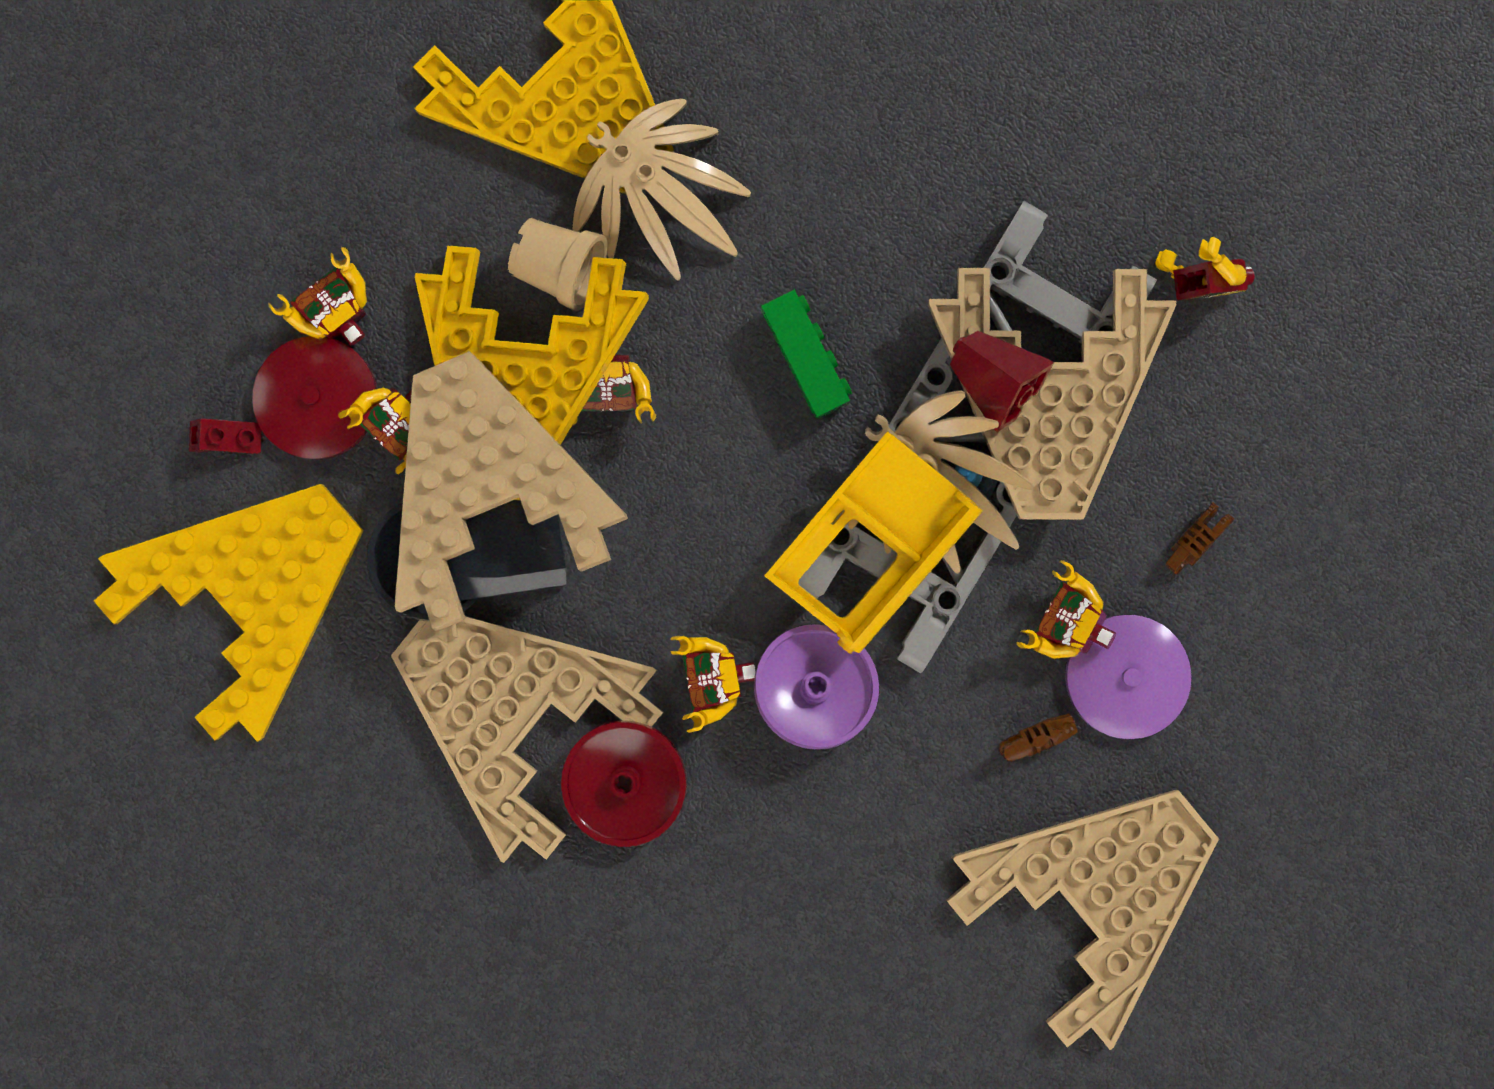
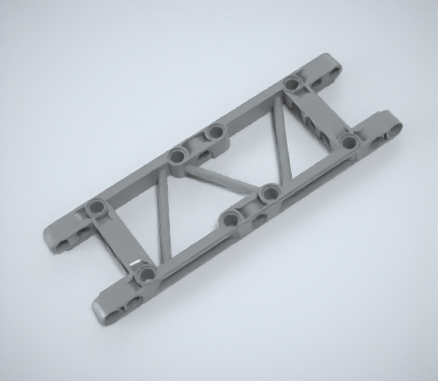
[798,201,1157,674]

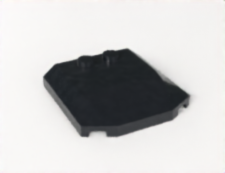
[447,500,566,601]

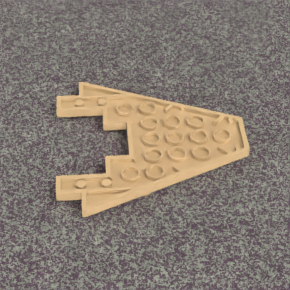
[928,268,1176,520]
[395,351,628,631]
[391,616,663,863]
[946,790,1219,1050]

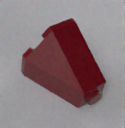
[950,331,1054,432]

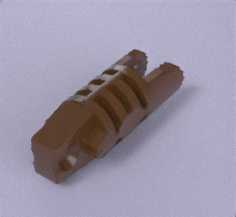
[1166,502,1234,575]
[998,714,1078,762]

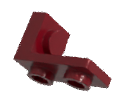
[189,418,262,454]

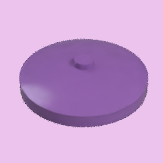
[1065,615,1191,739]
[754,624,879,749]

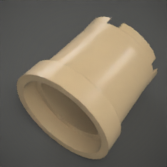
[508,218,607,312]

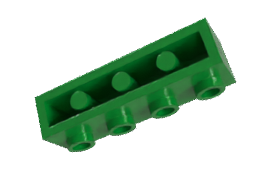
[761,289,852,420]

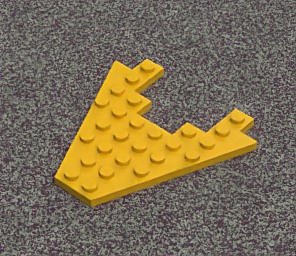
[413,0,675,195]
[415,246,649,500]
[94,484,364,742]

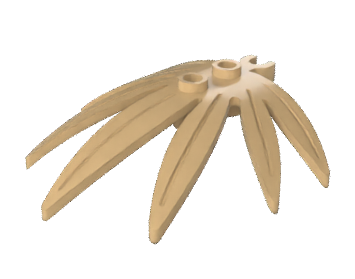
[573,99,751,281]
[849,391,1033,574]

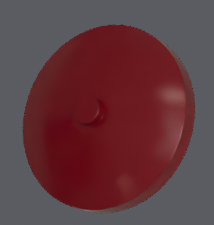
[252,336,377,460]
[561,721,687,847]

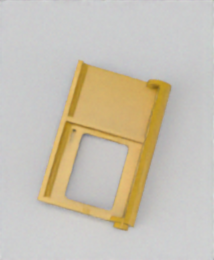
[764,431,983,654]

